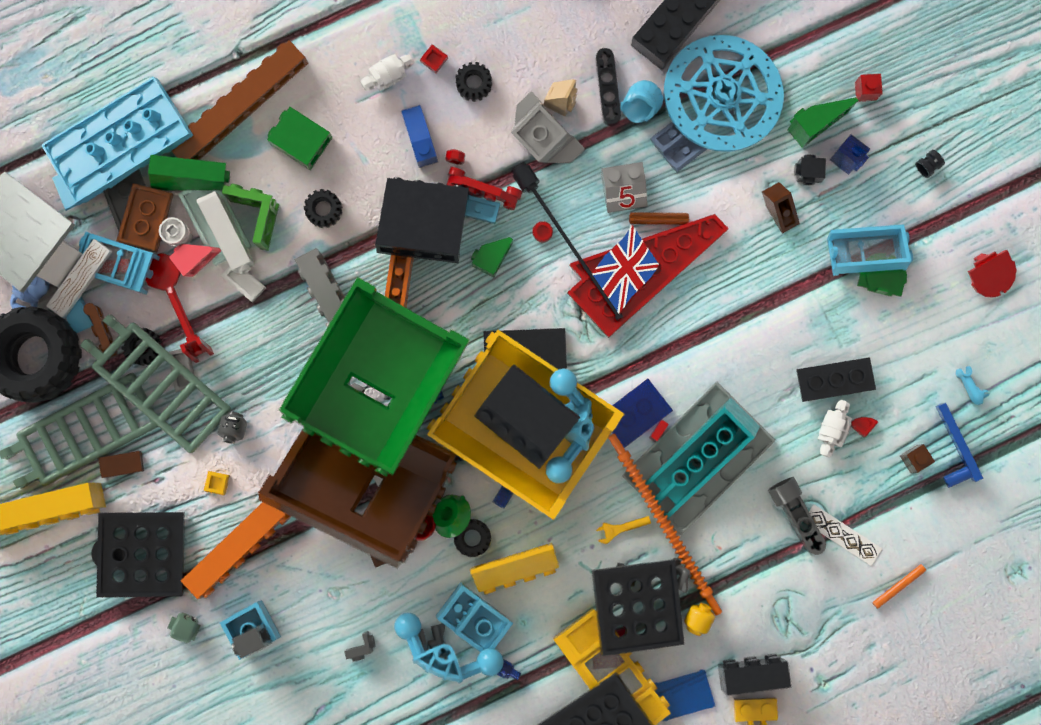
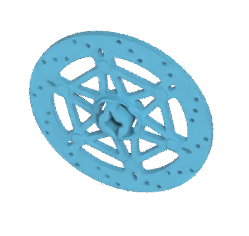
[664,35,784,152]

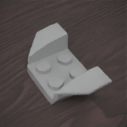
[511,91,585,163]

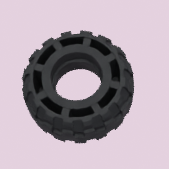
[0,306,82,403]

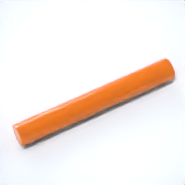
[872,564,926,609]

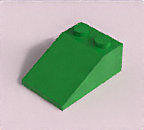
[787,97,859,148]

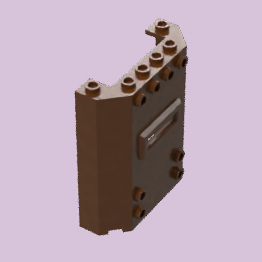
[258,430,457,569]

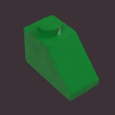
[471,237,513,278]

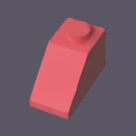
[169,244,221,277]

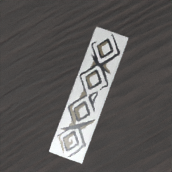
[803,504,882,566]

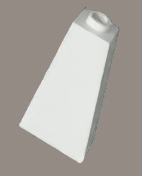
[196,191,255,274]

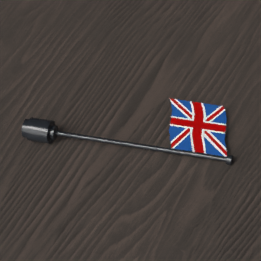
[511,162,659,321]

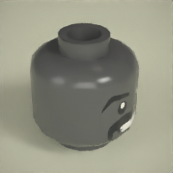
[217,412,247,444]

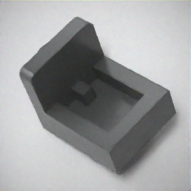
[344,631,375,662]

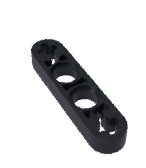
[595,48,621,126]

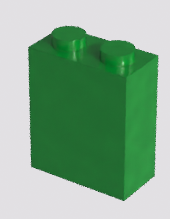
[267,107,333,170]

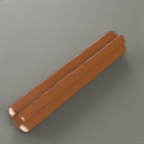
[629,212,689,225]

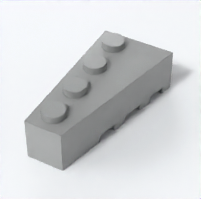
[294,248,345,327]

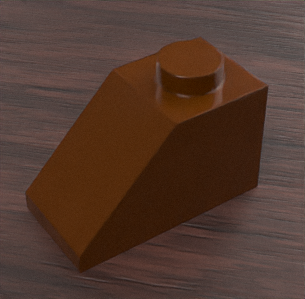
[762,182,800,234]

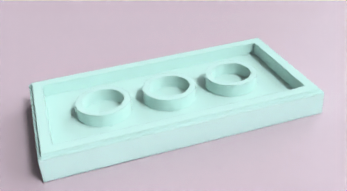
[178,190,251,266]

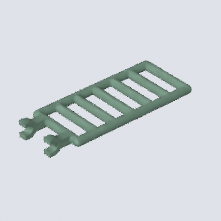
[80,314,231,453]
[0,373,159,489]

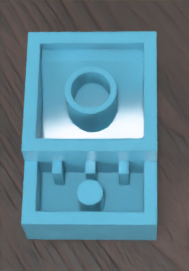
[436,582,513,652]

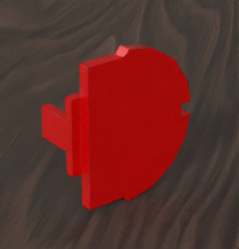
[968,250,1017,297]

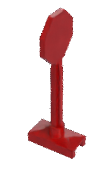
[145,253,214,363]

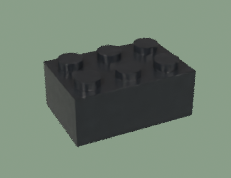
[718,654,791,696]

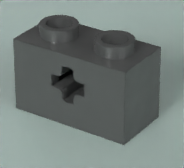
[231,624,272,659]

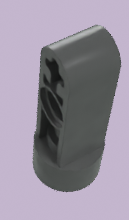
[768,477,826,555]

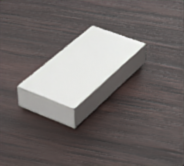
[221,266,266,303]

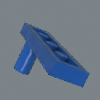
[935,403,984,488]

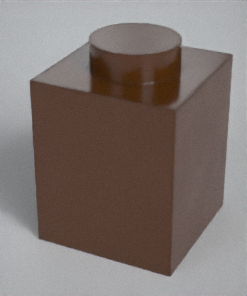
[900,444,935,473]

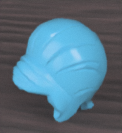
[620,80,663,123]

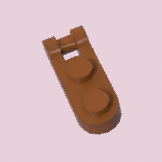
[83,303,118,358]

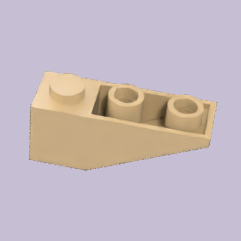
[544,79,578,116]

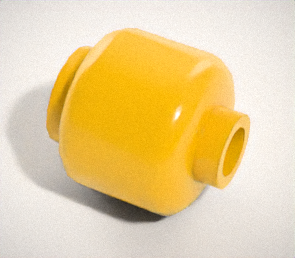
[684,603,715,636]

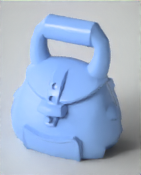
[10,276,50,309]

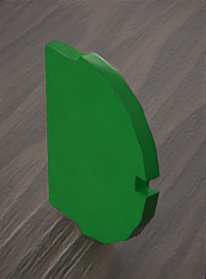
[857,253,907,297]

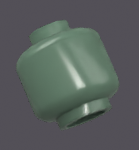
[167,613,201,643]

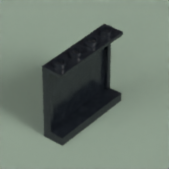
[375,177,469,264]

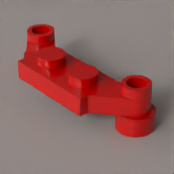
[446,167,523,210]

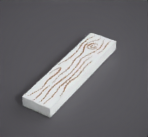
[46,239,112,318]

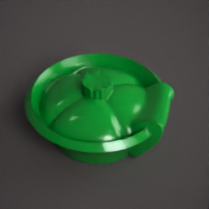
[433,495,471,538]

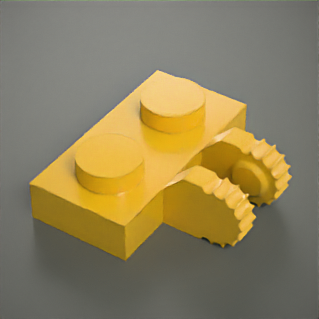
[734,698,778,725]

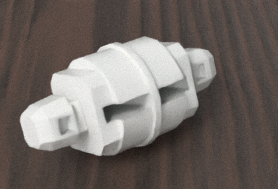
[361,54,414,91]
[818,400,852,458]

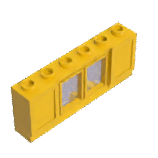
[553,608,671,725]

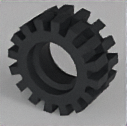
[456,62,492,102]
[304,189,342,228]
[121,327,162,366]
[454,519,491,557]

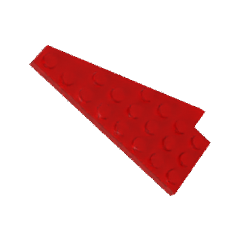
[567,214,729,338]

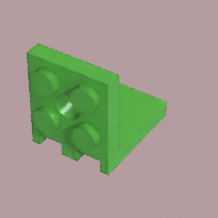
[222,184,279,251]

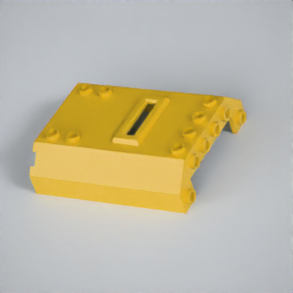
[427,330,624,520]

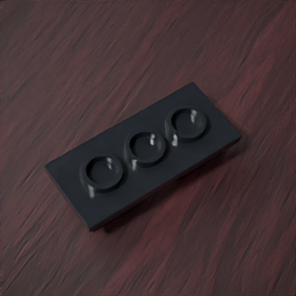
[796,357,876,402]

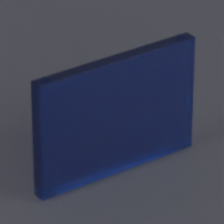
[654,669,715,721]

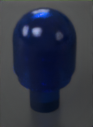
[497,659,521,680]

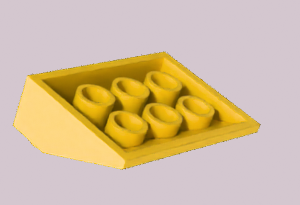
[470,543,559,595]

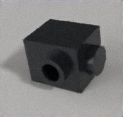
[794,155,826,185]

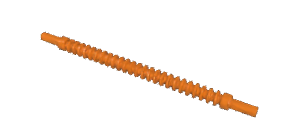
[608,433,722,616]

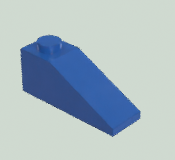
[401,105,438,168]

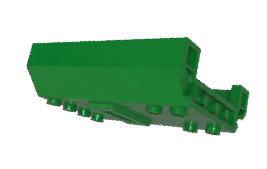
[278,277,469,477]

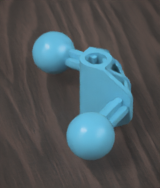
[546,369,594,483]
[394,613,504,683]

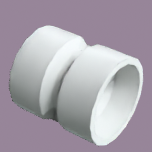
[159,217,192,248]

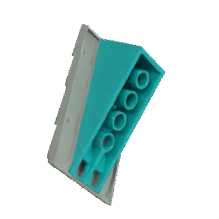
[622,382,775,535]

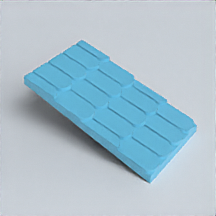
[41,77,193,205]

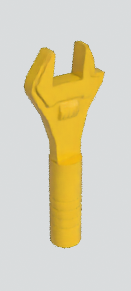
[596,516,651,544]

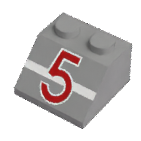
[601,162,648,213]

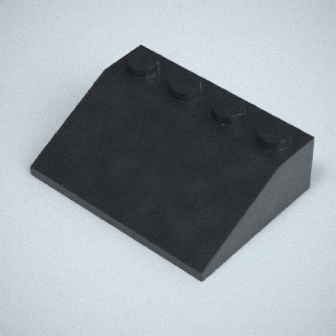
[474,364,580,469]

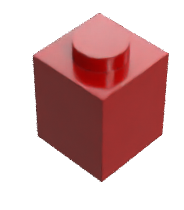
[855,74,883,102]

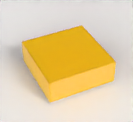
[204,471,230,495]

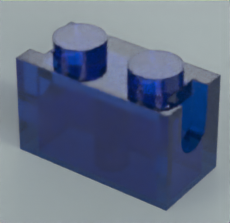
[830,134,870,175]

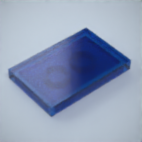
[612,378,673,448]

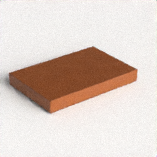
[116,183,174,252]

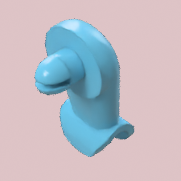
[956,366,989,405]

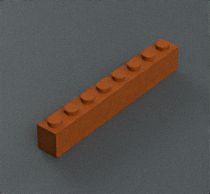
[172,40,309,160]

